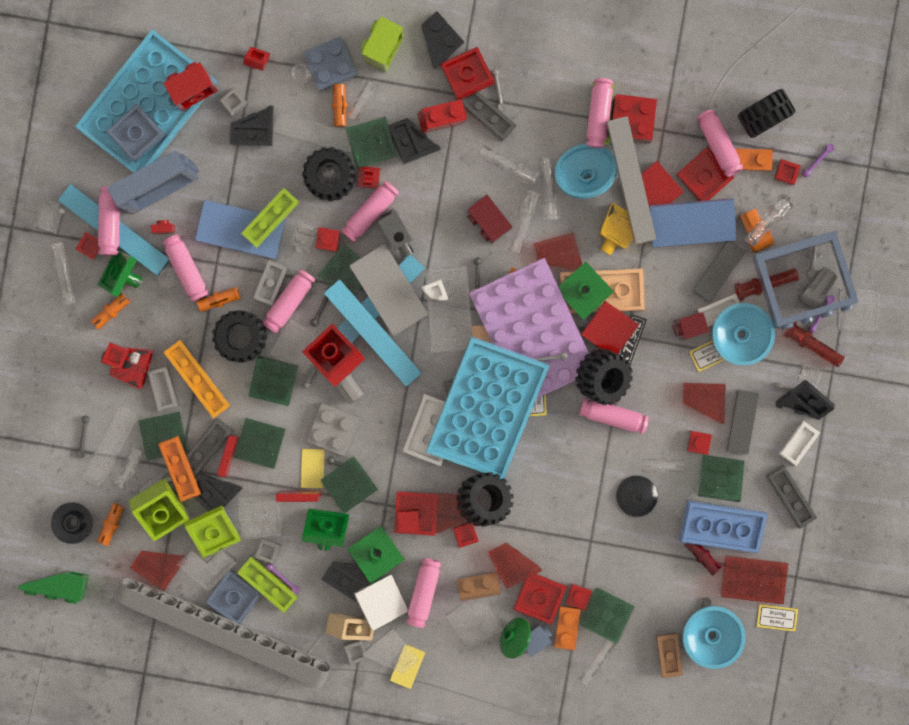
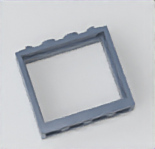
[107,150,199,214]
[752,230,859,330]

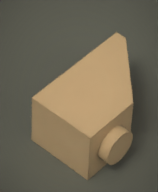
[325,613,374,640]

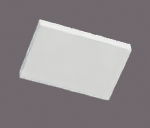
[403,394,445,466]

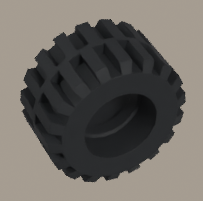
[737,89,796,138]
[302,147,356,201]
[212,310,267,362]
[575,348,633,405]
[456,472,514,527]

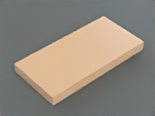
[560,269,645,314]

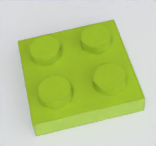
[184,505,241,558]

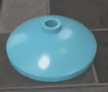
[555,144,617,199]
[712,303,775,365]
[683,606,746,669]

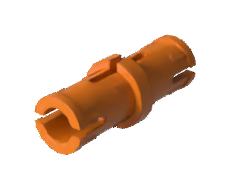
[331,84,348,127]
[197,287,241,313]
[90,292,131,330]
[97,503,125,546]

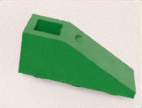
[18,571,89,604]

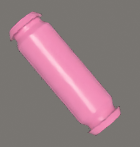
[586,78,614,149]
[697,109,743,177]
[341,181,399,242]
[98,186,120,256]
[162,234,208,302]
[262,269,315,333]
[579,398,649,434]
[406,558,441,628]

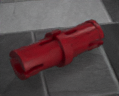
[684,543,722,576]

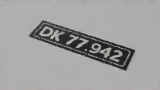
[618,314,647,367]

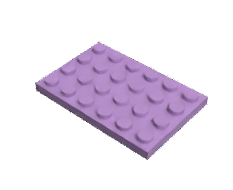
[469,257,589,398]

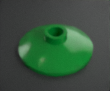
[500,618,531,659]

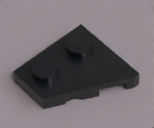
[421,11,464,69]
[230,105,274,147]
[388,118,441,165]
[776,379,835,420]
[194,473,243,512]
[321,562,369,602]

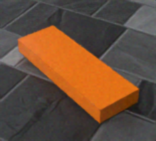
[158,436,201,502]

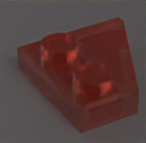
[533,232,582,271]
[683,383,726,424]
[436,493,480,533]
[487,542,542,589]
[130,551,187,591]

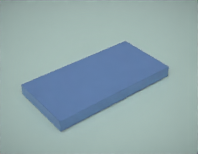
[650,198,736,247]
[195,200,286,259]
[679,500,767,553]

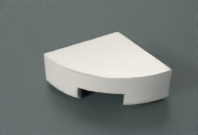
[422,279,448,301]

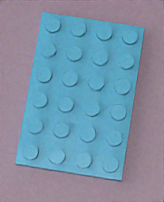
[75,29,218,173]
[426,336,549,479]

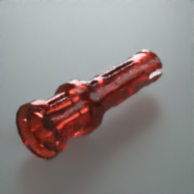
[734,268,799,301]
[784,322,845,367]

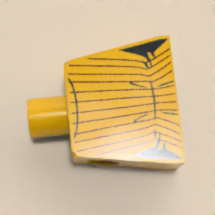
[599,203,634,256]

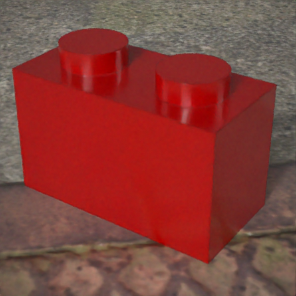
[417,99,467,134]

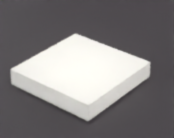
[353,574,408,631]

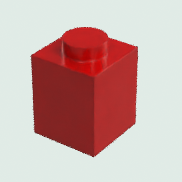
[315,227,341,253]

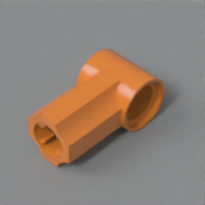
[739,209,774,253]

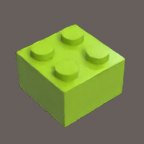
[360,16,405,72]
[128,479,190,541]

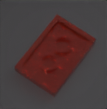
[721,555,789,605]

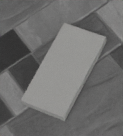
[349,244,428,336]

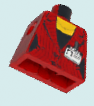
[101,347,154,389]

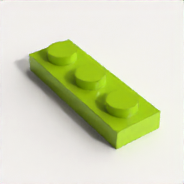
[241,188,300,248]
[237,556,298,613]

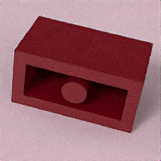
[467,194,513,244]
[672,312,709,340]

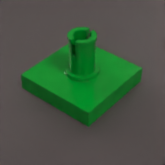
[97,249,142,297]
[558,262,614,320]
[302,509,349,551]
[347,526,405,584]

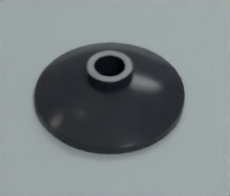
[616,475,658,517]
[51,502,93,544]

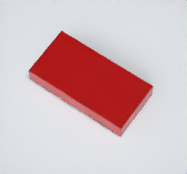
[217,435,239,477]

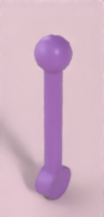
[802,144,835,177]
[808,295,835,333]
[265,563,300,594]

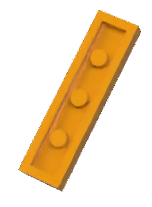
[164,340,231,418]

